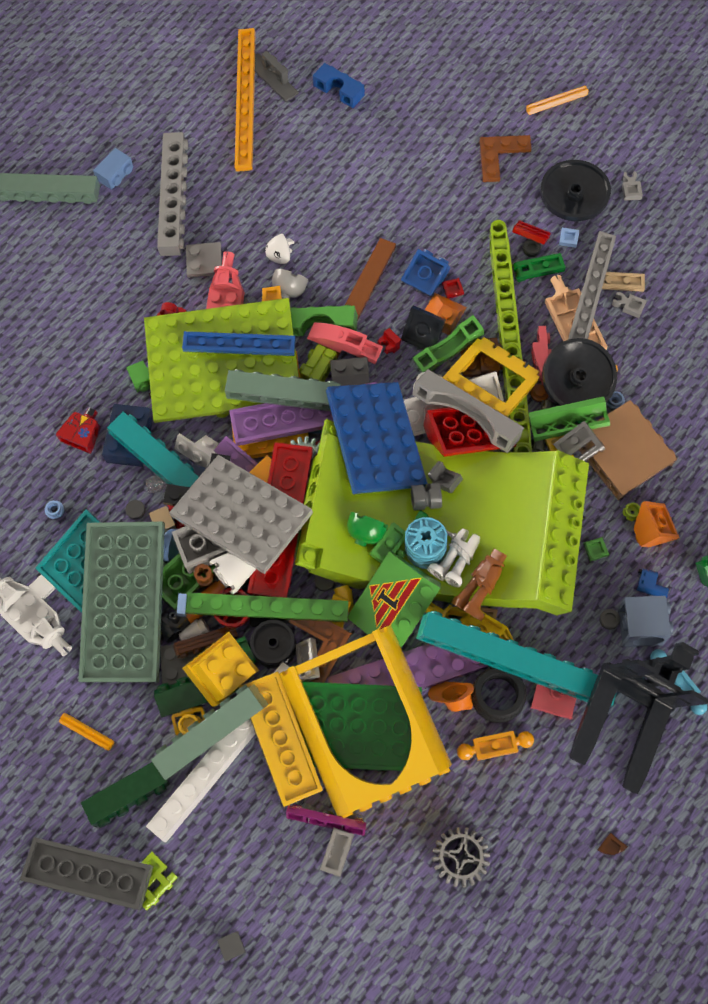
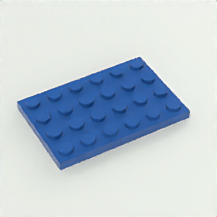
[326,382,428,494]

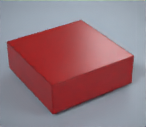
[442,278,464,299]

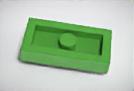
[369,522,405,563]

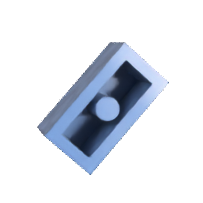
[93,148,133,190]

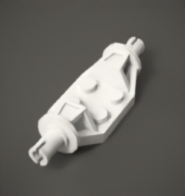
[0,577,72,656]

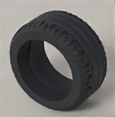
[471,667,527,723]

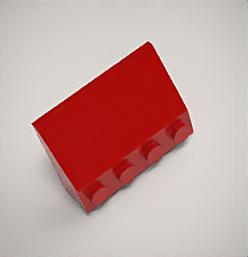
[423,407,517,457]

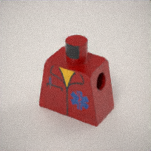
[56,408,101,454]

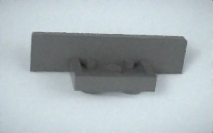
[255,51,299,102]

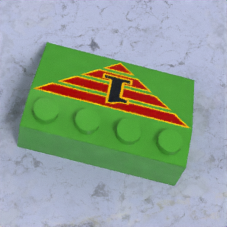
[348,551,441,648]

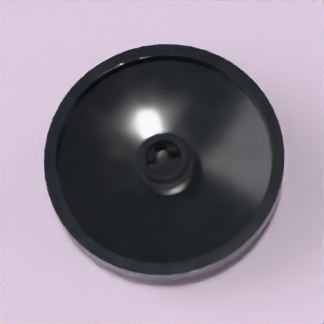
[540,160,611,221]
[542,338,617,406]

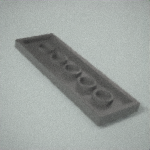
[20,837,154,911]

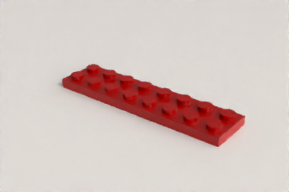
[247,442,313,598]

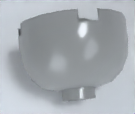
[272,269,308,300]

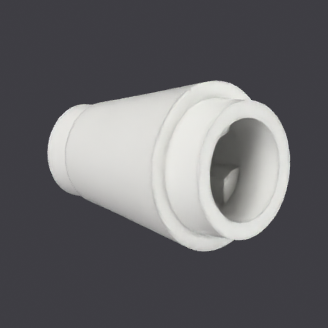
[179,618,210,641]

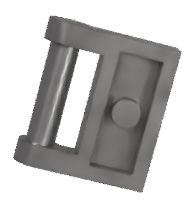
[553,421,606,461]

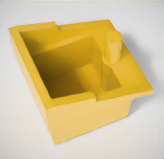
[182,632,259,707]

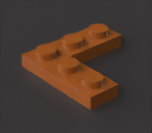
[479,135,532,182]
[289,619,352,683]

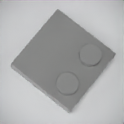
[186,242,222,278]

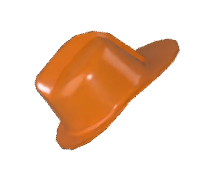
[428,682,474,712]

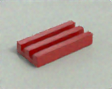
[512,220,551,245]

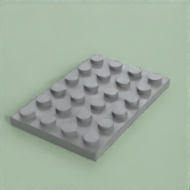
[169,455,313,574]

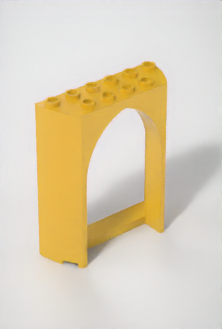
[279,626,452,818]

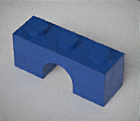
[313,63,365,108]

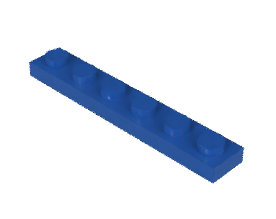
[182,331,296,356]

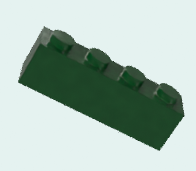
[154,676,239,718]
[80,762,170,828]

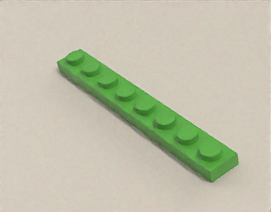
[186,593,349,622]

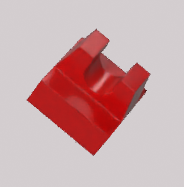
[377,328,401,354]

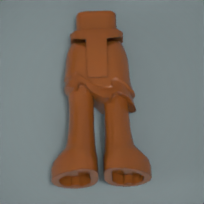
[450,549,507,622]

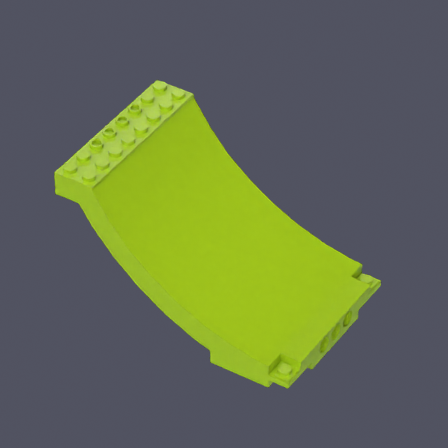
[295,419,589,616]

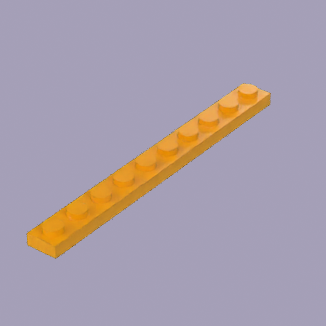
[235,28,256,172]

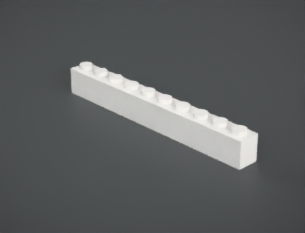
[146,662,290,843]

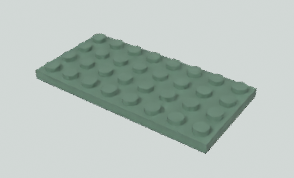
[78,521,165,682]

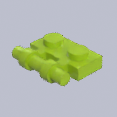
[141,852,178,910]

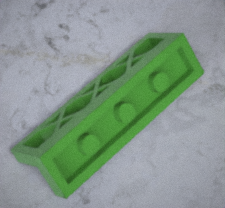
[529,396,610,441]

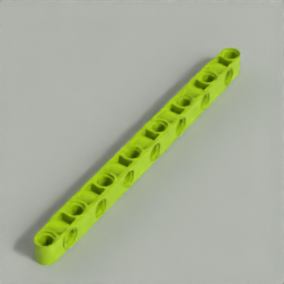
[489,220,532,452]

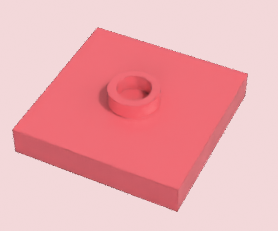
[531,684,576,720]

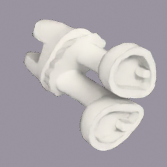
[427,528,480,587]

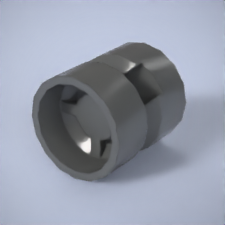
[411,483,442,511]

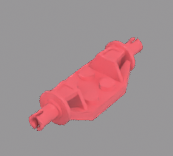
[206,252,245,309]

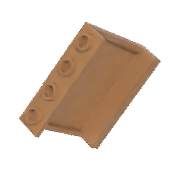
[579,400,677,501]

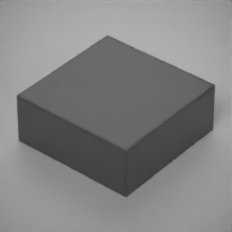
[217,931,246,962]

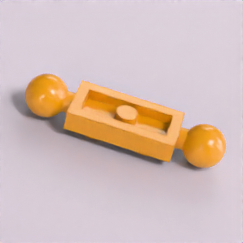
[457,731,534,761]

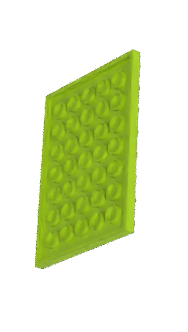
[144,298,299,423]

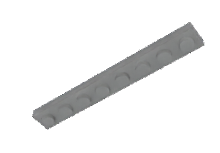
[568,231,616,340]

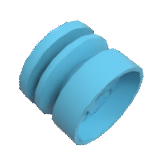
[405,517,447,569]

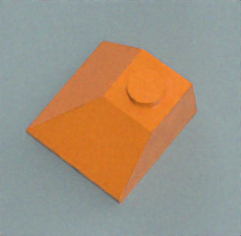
[425,293,467,335]
[634,501,680,547]

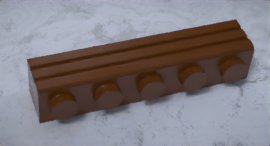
[173,627,238,658]

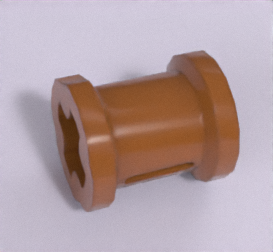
[194,564,214,586]

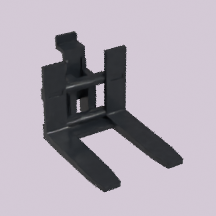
[570,642,708,794]

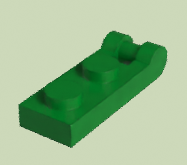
[512,253,566,282]

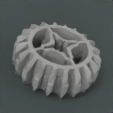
[432,827,490,888]

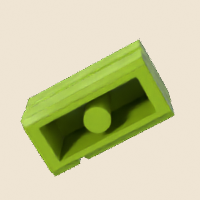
[299,344,337,382]

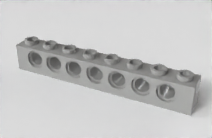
[157,132,188,256]

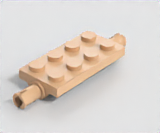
[545,275,608,350]

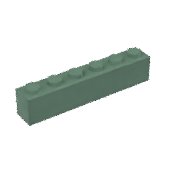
[0,173,100,204]
[225,369,341,411]
[151,684,269,780]

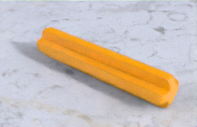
[59,713,114,751]

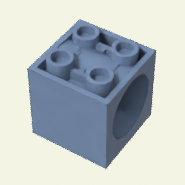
[618,596,673,647]

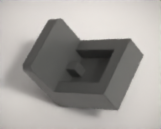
[428,461,463,493]

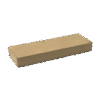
[602,272,645,292]

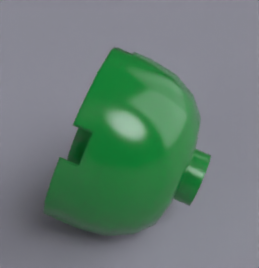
[347,512,388,547]

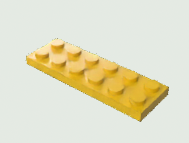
[239,672,323,807]

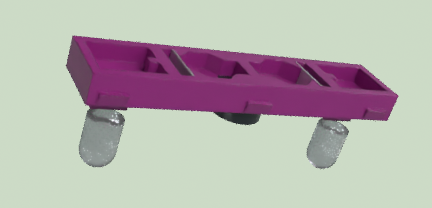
[286,799,367,836]

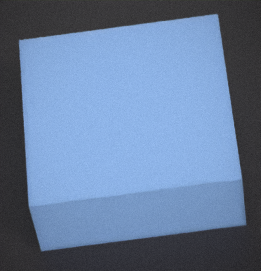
[559,227,579,248]
[177,593,187,617]

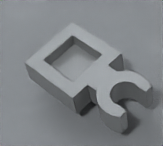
[622,171,643,201]
[612,292,647,318]

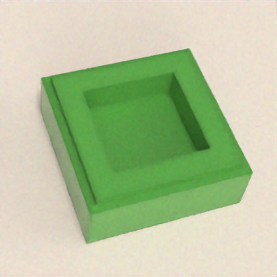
[583,537,609,562]

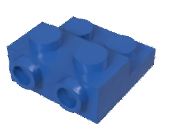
[401,249,450,297]

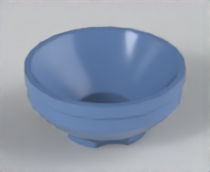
[163,529,179,563]

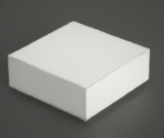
[28,574,56,600]

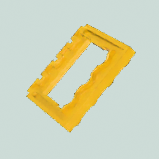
[442,337,540,417]

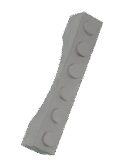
[412,369,524,453]

